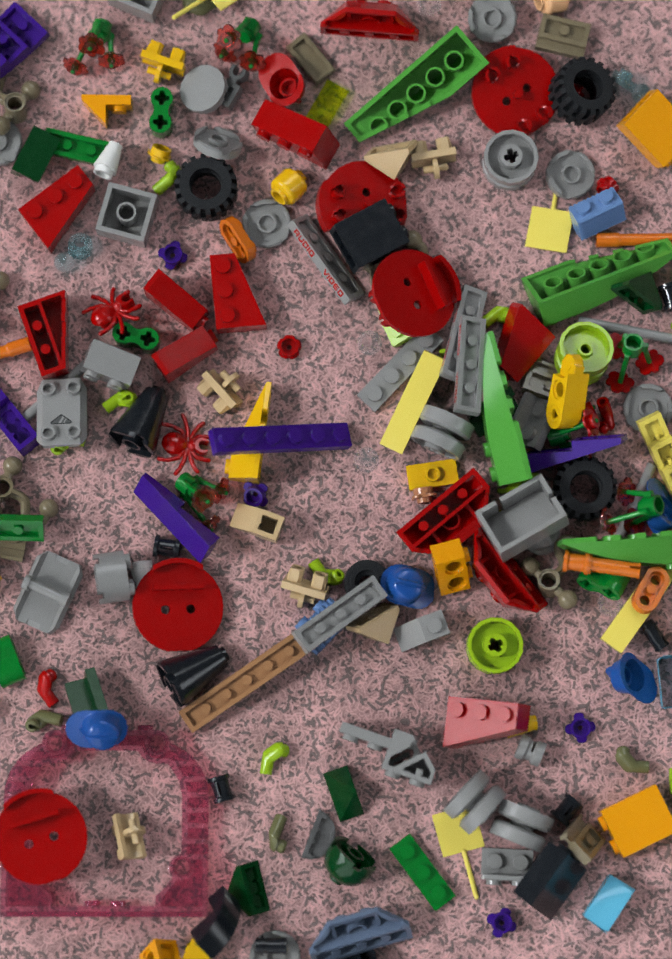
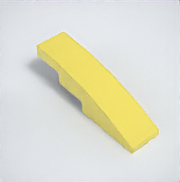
[379,350,443,454]
[635,410,672,497]
[600,566,672,654]

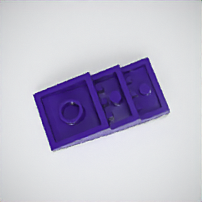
[0,1,50,79]

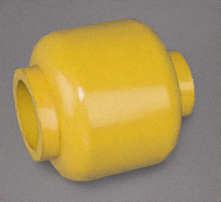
[271,168,307,205]

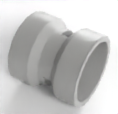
[514,734,547,767]

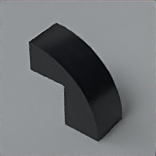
[190,886,241,959]

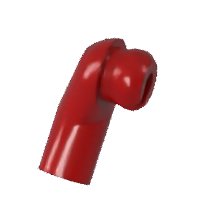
[596,397,615,434]
[37,669,59,708]

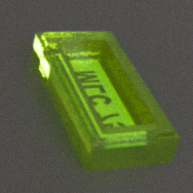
[306,79,349,128]

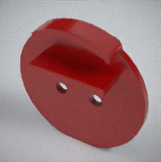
[471,45,556,135]
[316,161,407,232]
[368,249,462,337]
[132,558,223,652]
[0,788,88,885]

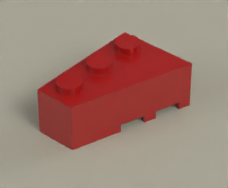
[251,99,340,170]

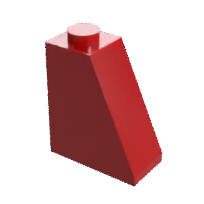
[143,269,209,332]
[497,302,556,383]
[151,326,219,383]

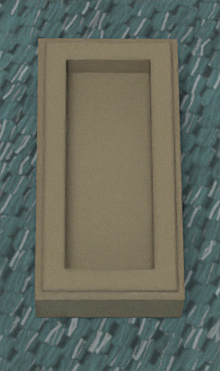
[285,32,336,86]

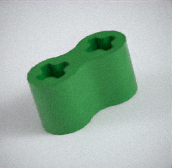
[149,87,174,139]
[112,322,161,354]
[577,572,631,600]
[0,634,27,688]

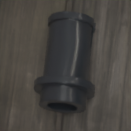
[640,618,669,652]
[255,935,287,956]

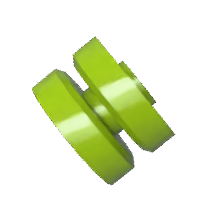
[554,321,614,385]
[466,617,523,675]

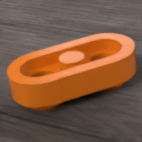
[219,216,257,264]
[631,566,670,614]

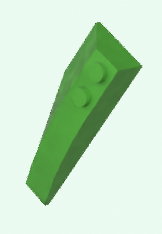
[344,25,489,142]
[521,238,672,327]
[481,331,533,486]
[556,530,672,570]

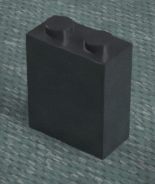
[329,198,410,274]
[513,842,587,920]

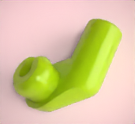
[482,306,509,329]
[102,390,137,414]

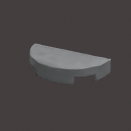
[301,810,336,859]

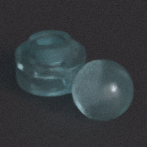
[610,68,651,103]
[54,233,93,272]

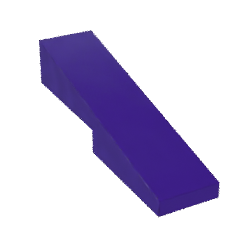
[0,388,39,457]
[527,434,628,473]
[134,472,220,563]

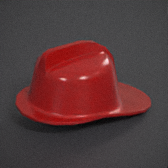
[259,53,305,107]

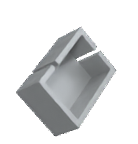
[475,474,569,563]

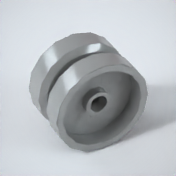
[482,130,539,191]
[410,405,475,461]
[443,769,507,835]
[489,799,555,853]

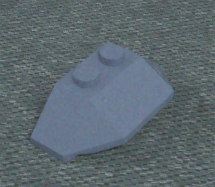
[309,906,413,959]

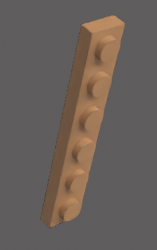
[178,634,317,733]

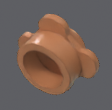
[411,486,437,504]

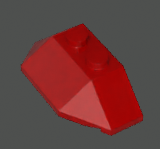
[320,0,419,42]
[396,468,490,554]
[472,527,548,613]

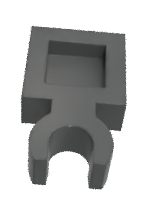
[221,64,250,111]

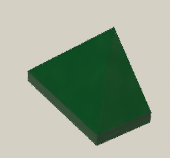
[610,271,662,314]
[323,765,364,822]
[228,860,270,917]

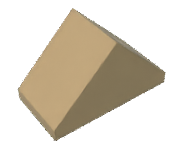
[364,139,418,180]
[346,602,400,644]

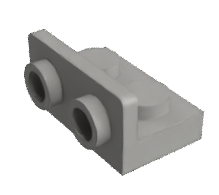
[512,392,551,451]
[481,848,534,886]

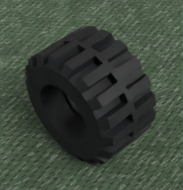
[548,57,617,126]
[174,154,238,222]
[552,456,618,522]

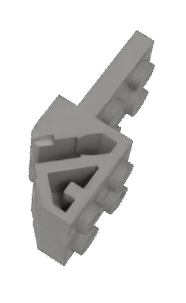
[339,722,436,788]

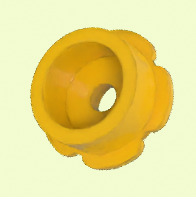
[148,143,171,164]

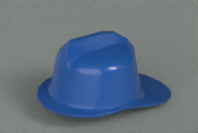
[646,478,672,534]
[380,564,435,609]
[605,652,657,704]
[65,710,128,750]

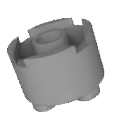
[92,550,135,605]

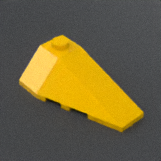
[224,382,272,484]

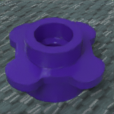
[158,241,187,270]
[243,482,268,507]
[565,713,596,743]
[487,908,517,938]

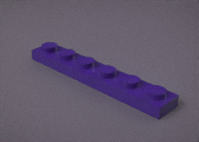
[208,423,352,456]

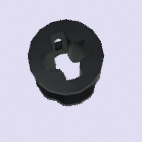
[657,282,672,312]
[153,534,181,558]
[207,773,236,804]
[550,793,584,827]

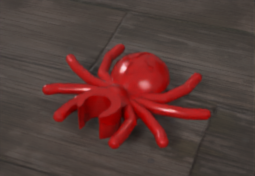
[81,287,142,336]
[157,413,211,476]

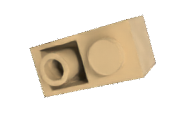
[229,503,285,544]

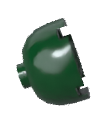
[324,836,377,886]

